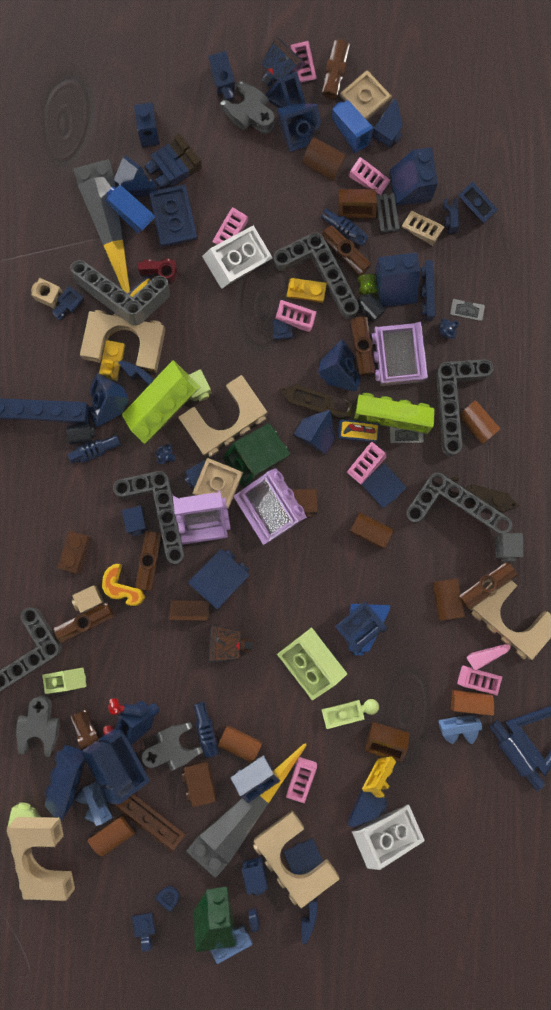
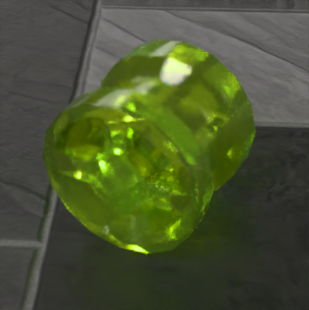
[357,274,378,294]

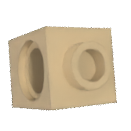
[31,278,63,309]
[72,585,105,613]

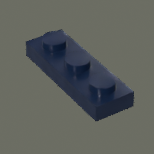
[420,260,435,321]

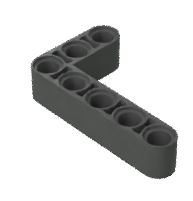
[274,232,359,320]
[70,260,170,326]
[436,359,494,457]
[113,471,185,565]
[407,473,512,534]
[0,608,62,693]

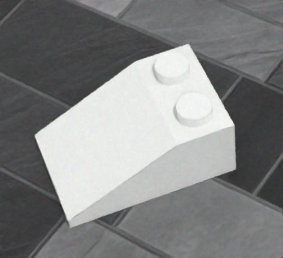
[202,225,273,289]
[352,804,425,870]

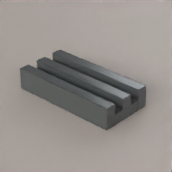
[376,193,399,233]

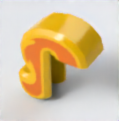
[102,564,145,606]

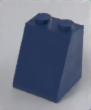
[390,147,438,206]
[375,253,420,307]
[188,549,250,610]

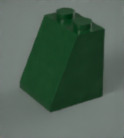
[222,423,290,488]
[193,887,236,952]

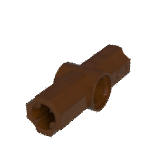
[322,39,349,99]
[321,225,371,277]
[350,317,376,376]
[135,531,162,591]
[459,562,518,610]
[54,602,114,643]
[70,709,101,751]

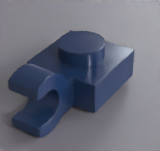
[443,198,459,234]
[52,286,84,321]
[272,305,293,340]
[132,912,156,952]

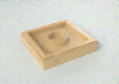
[340,70,392,120]
[192,458,243,509]

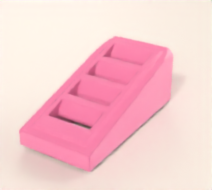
[290,41,317,83]
[349,157,390,196]
[213,207,248,245]
[275,300,316,332]
[347,442,387,485]
[467,644,511,670]
[457,666,502,695]
[286,757,317,803]

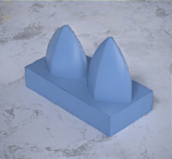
[438,714,482,744]
[75,781,112,826]
[210,925,253,964]

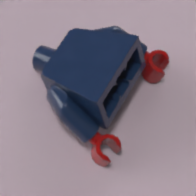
[103,698,160,745]

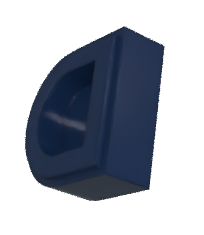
[155,886,180,912]
[248,908,260,932]

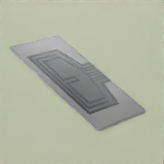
[450,299,485,321]
[390,427,424,443]

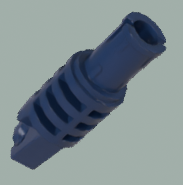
[320,208,369,246]
[68,434,121,463]
[193,702,219,758]

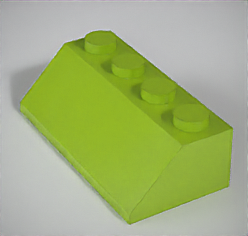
[122,360,201,444]
[354,393,434,434]

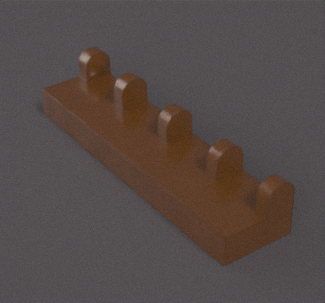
[110,794,185,853]

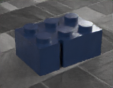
[81,730,150,805]

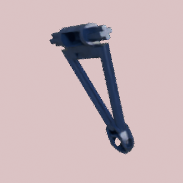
[489,706,551,791]

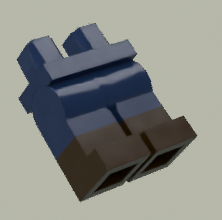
[145,133,202,190]

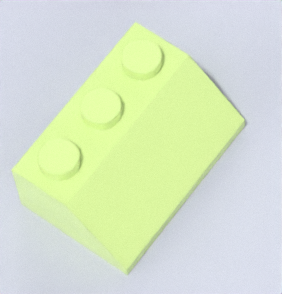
[277,627,347,700]

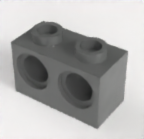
[495,533,523,563]

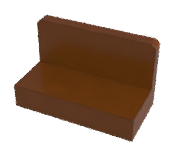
[169,600,210,620]

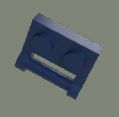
[335,602,388,654]

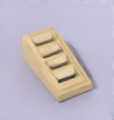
[402,211,444,246]

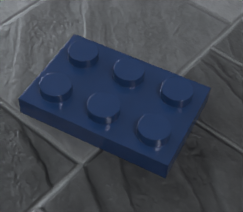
[149,184,198,247]

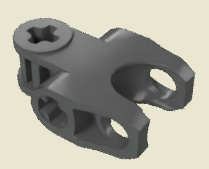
[220,81,275,134]
[16,695,60,757]
[142,721,203,771]

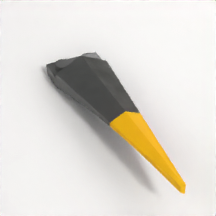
[73,159,130,293]
[186,744,306,878]

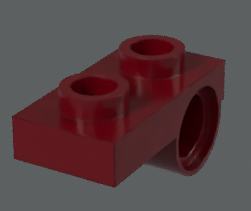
[138,258,177,284]

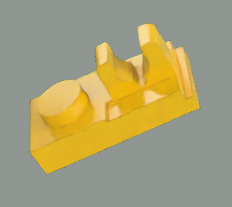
[287,278,326,303]
[99,340,125,382]
[362,756,396,798]

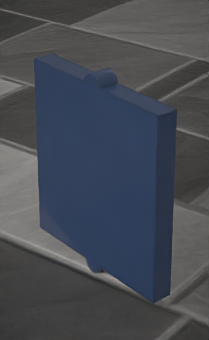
[362,463,406,509]
[283,838,323,875]

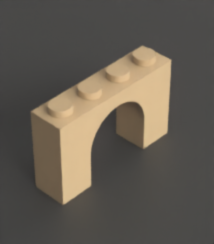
[80,310,165,373]
[178,375,268,457]
[471,580,551,660]
[253,810,340,908]
[7,817,75,901]

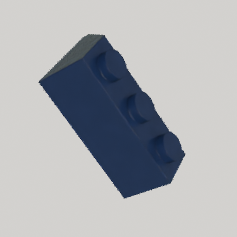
[44,745,85,822]

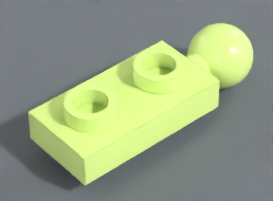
[321,699,379,729]

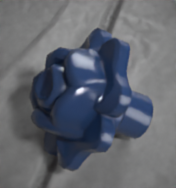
[440,318,459,339]
[156,444,176,464]

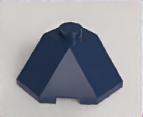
[277,104,321,152]
[114,155,158,198]
[318,340,361,391]
[90,373,129,427]

